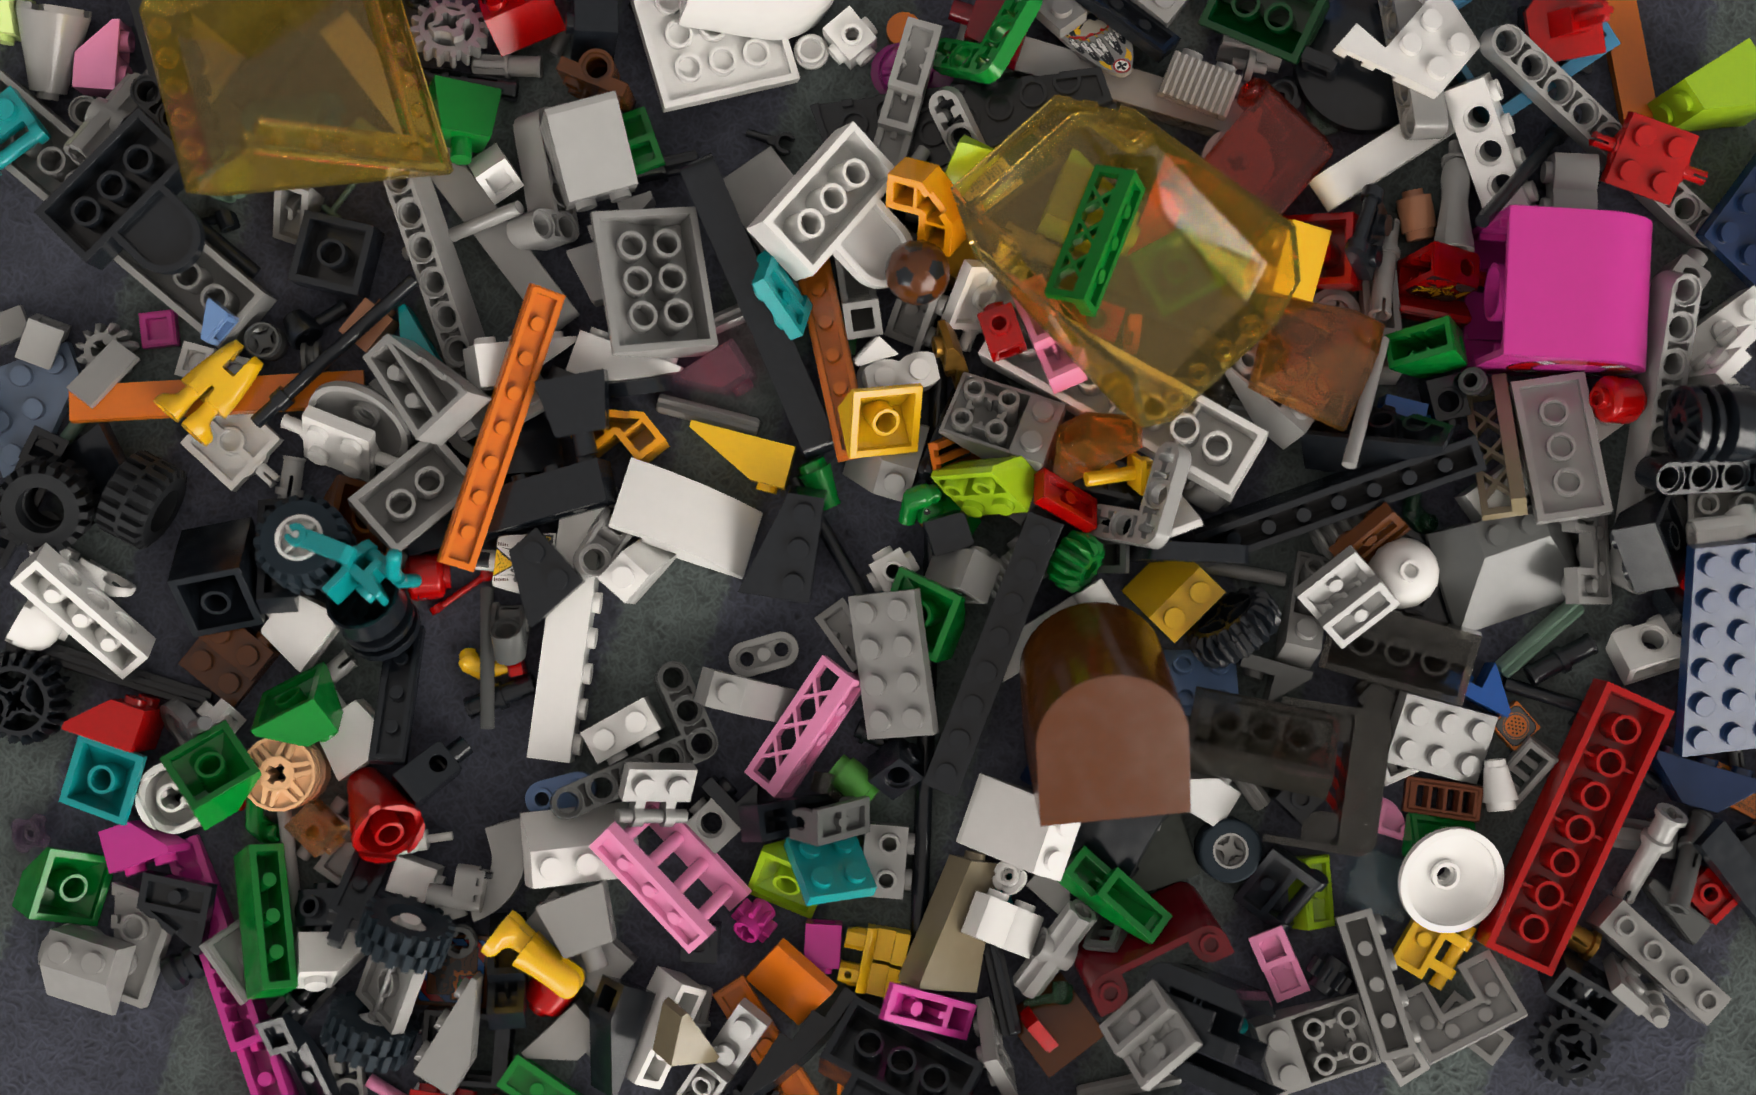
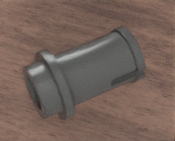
[1458,367,1493,397]

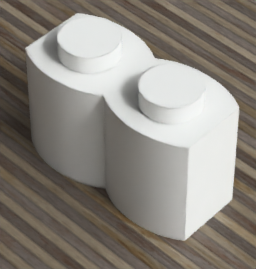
[861,351,940,392]
[961,888,1044,959]

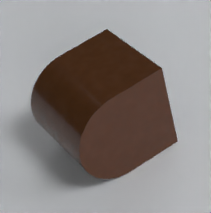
[1020,602,1191,826]

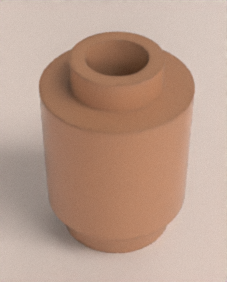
[1395,188,1437,243]

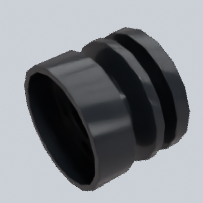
[1663,384,1756,463]
[326,578,421,661]

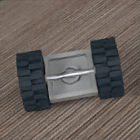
[320,893,456,1073]

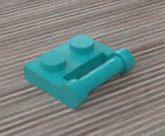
[0,86,51,176]
[752,250,813,340]

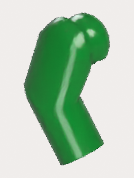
[898,483,941,526]
[245,797,280,844]

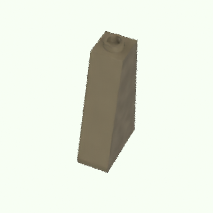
[898,850,998,993]

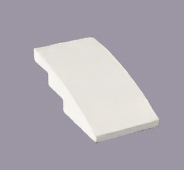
[608,457,763,579]

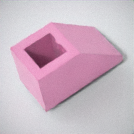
[72,19,136,97]

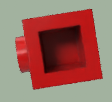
[977,301,1028,362]

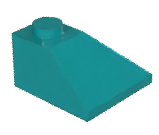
[58,735,148,826]

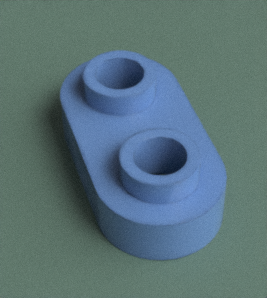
[525,771,597,812]

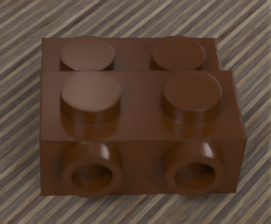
[178,627,281,708]

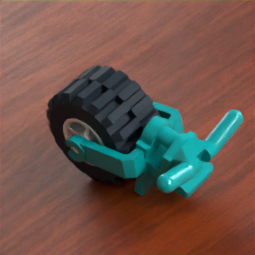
[253,494,422,607]

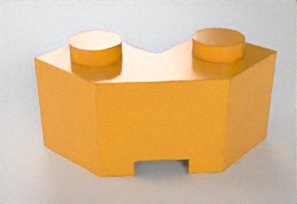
[885,157,969,257]
[571,409,670,463]

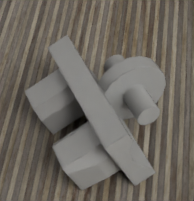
[1216,35,1282,82]

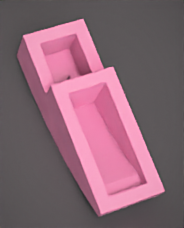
[1008,274,1088,394]

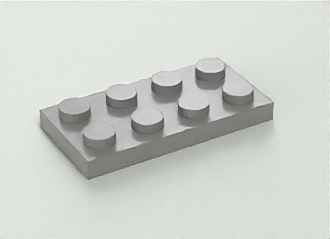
[1509,371,1613,525]
[848,588,939,740]

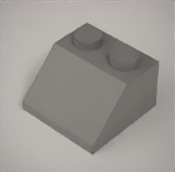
[39,924,137,1016]

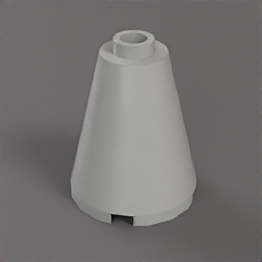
[15,0,92,101]

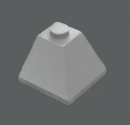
[843,424,930,502]

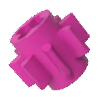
[731,898,778,943]

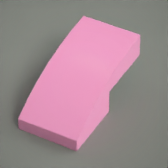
[1248,924,1310,1003]

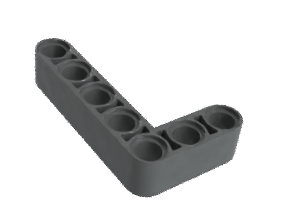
[549,661,718,819]

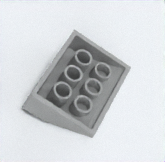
[590,206,718,358]

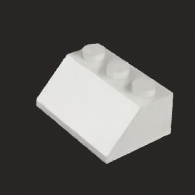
[520,802,639,889]

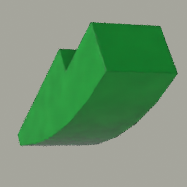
[1057,845,1172,944]

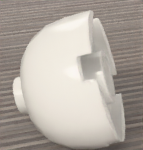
[1368,537,1440,609]
[4,599,69,651]

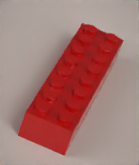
[1474,678,1675,977]

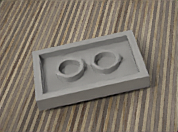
[1378,690,1499,785]

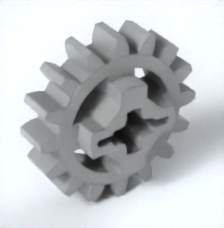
[410,0,489,68]

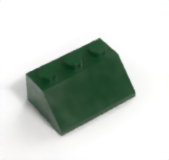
[1198,0,1330,65]

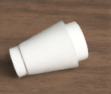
[1482,758,1519,812]

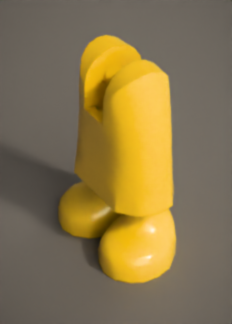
[153,339,264,447]
[480,910,586,999]

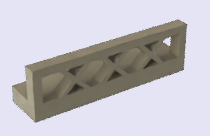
[1466,373,1528,521]

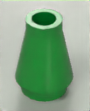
[798,456,841,511]

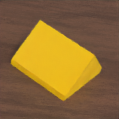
[838,383,923,459]

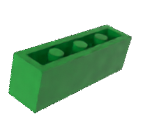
[233,843,298,999]

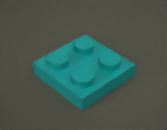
[784,836,877,906]

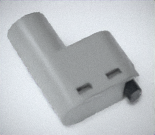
[426,863,493,913]

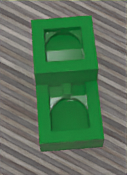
[622,106,666,175]

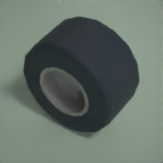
[1194,816,1262,883]

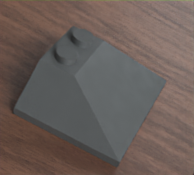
[1424,499,1579,637]

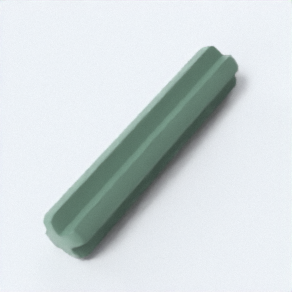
[1495,601,1585,678]

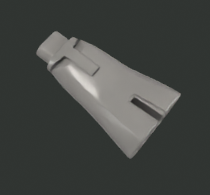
[1434,139,1475,252]

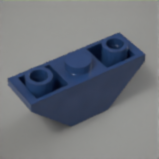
[1650,745,1756,813]

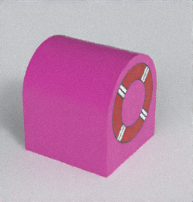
[1461,205,1653,379]

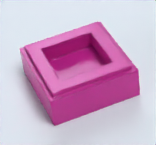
[138,309,181,350]

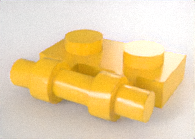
[1392,918,1477,991]

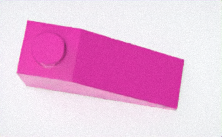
[879,982,977,1041]

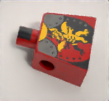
[1397,241,1487,302]

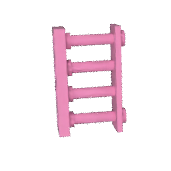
[589,802,752,954]

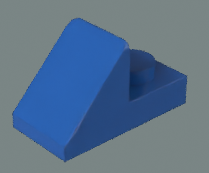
[1435,662,1511,718]

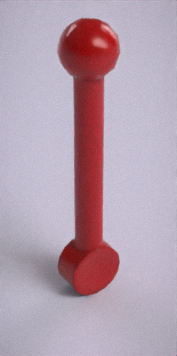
[429,570,493,616]

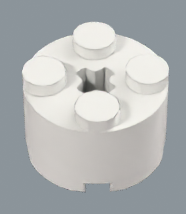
[135,763,201,834]

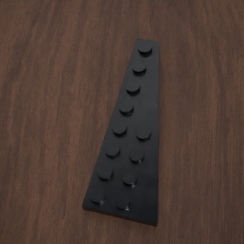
[810,67,1113,167]

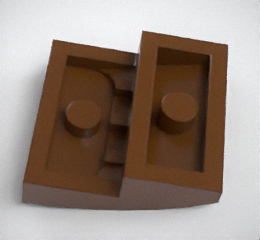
[1016,972,1104,1078]

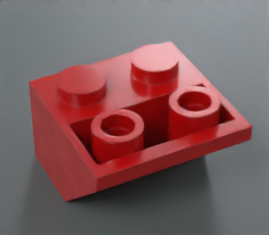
[478,0,565,57]

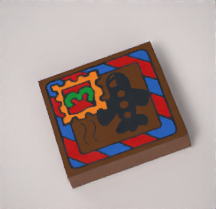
[415,933,489,1009]

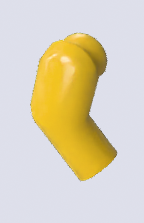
[458,648,508,680]

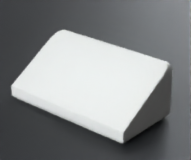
[852,336,898,366]

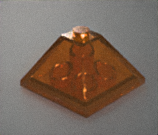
[1248,296,1385,432]

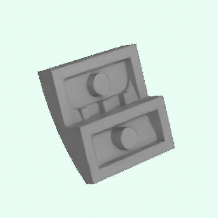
[1293,545,1400,649]
[1099,979,1203,1092]

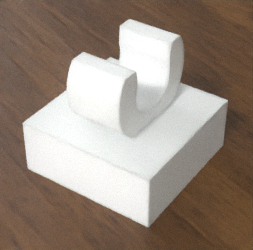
[196,698,246,733]

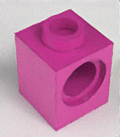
[804,918,843,974]

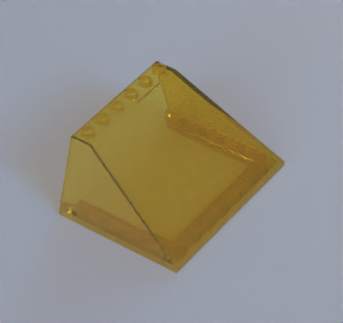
[139,0,453,196]

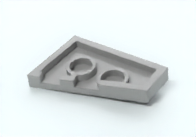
[111,881,172,1009]

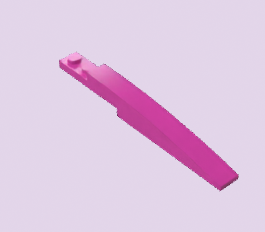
[169,834,299,1095]

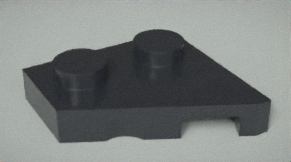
[509,527,586,628]

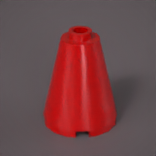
[347,767,425,863]

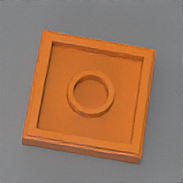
[745,938,838,1026]

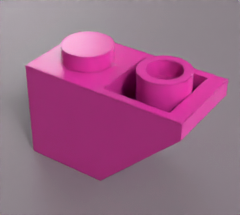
[98,820,190,877]

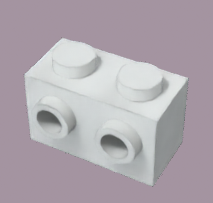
[580,696,665,766]

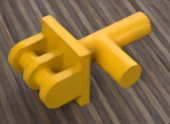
[1083,449,1153,496]

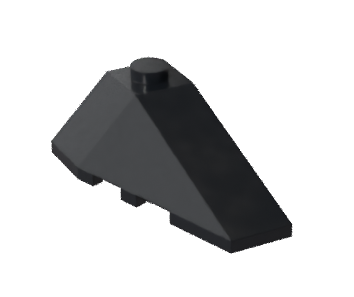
[1300,394,1454,472]

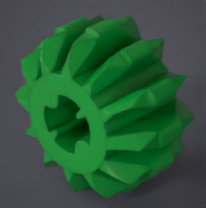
[1047,530,1105,593]

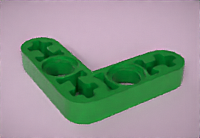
[932,0,1042,84]

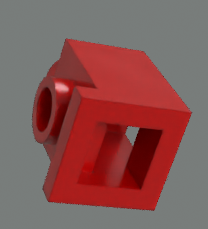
[1690,865,1738,925]

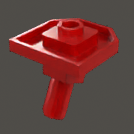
[1523,0,1614,62]

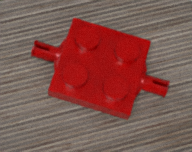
[1589,111,1708,206]

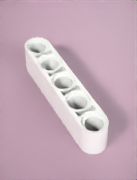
[1308,110,1455,213]

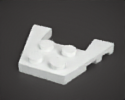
[1333,0,1481,99]

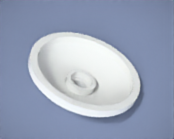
[1398,827,1505,933]

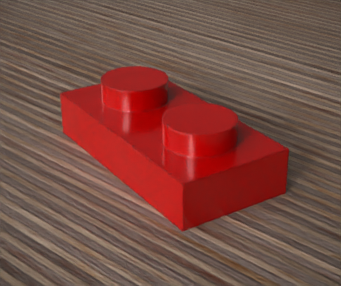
[1034,468,1097,533]

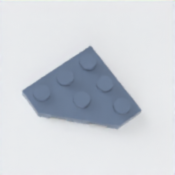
[0,341,82,478]

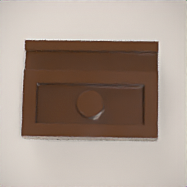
[1328,502,1411,564]

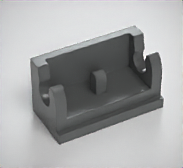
[790,796,870,846]

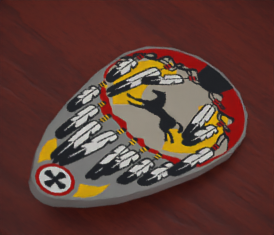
[1058,2,1134,77]

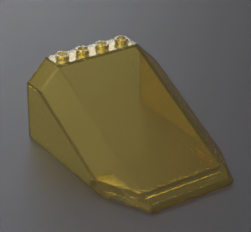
[951,94,1301,428]

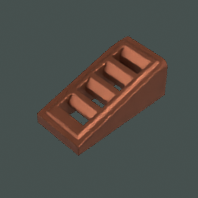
[1401,776,1483,822]

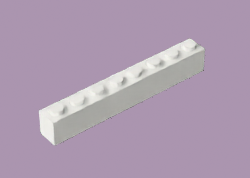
[527,487,617,763]

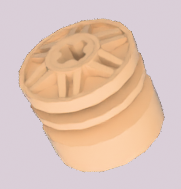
[247,738,331,811]

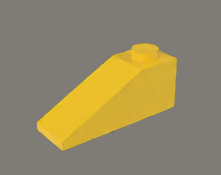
[689,420,796,495]

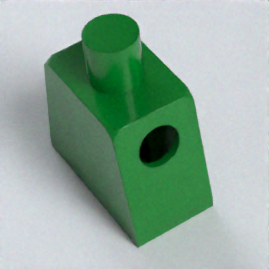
[426,75,502,165]
[1384,315,1468,379]

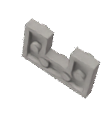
[1559,515,1612,605]
[1404,949,1528,1066]

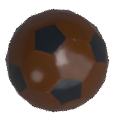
[885,239,950,305]

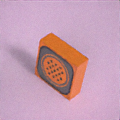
[1494,700,1541,751]

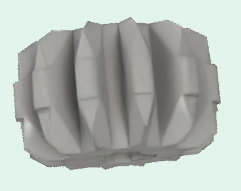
[75,322,141,382]

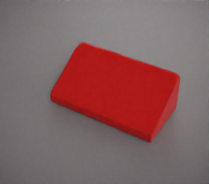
[1399,295,1472,328]

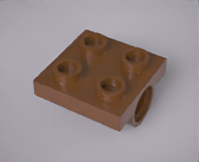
[556,48,636,113]

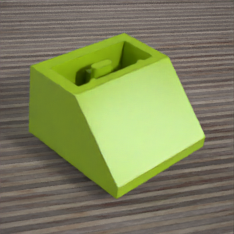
[931,455,1037,518]

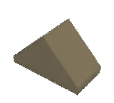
[653,997,720,1066]

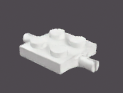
[941,239,1028,352]
[280,405,399,482]
[180,414,284,492]

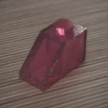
[672,338,757,397]

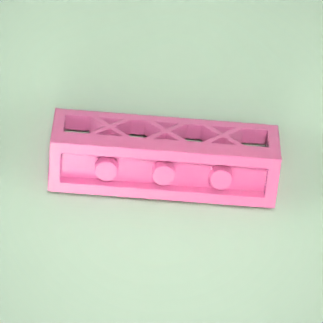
[744,655,861,798]

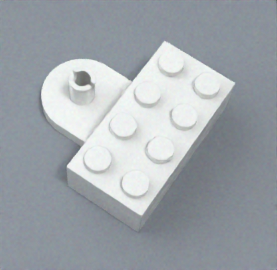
[746,121,913,289]

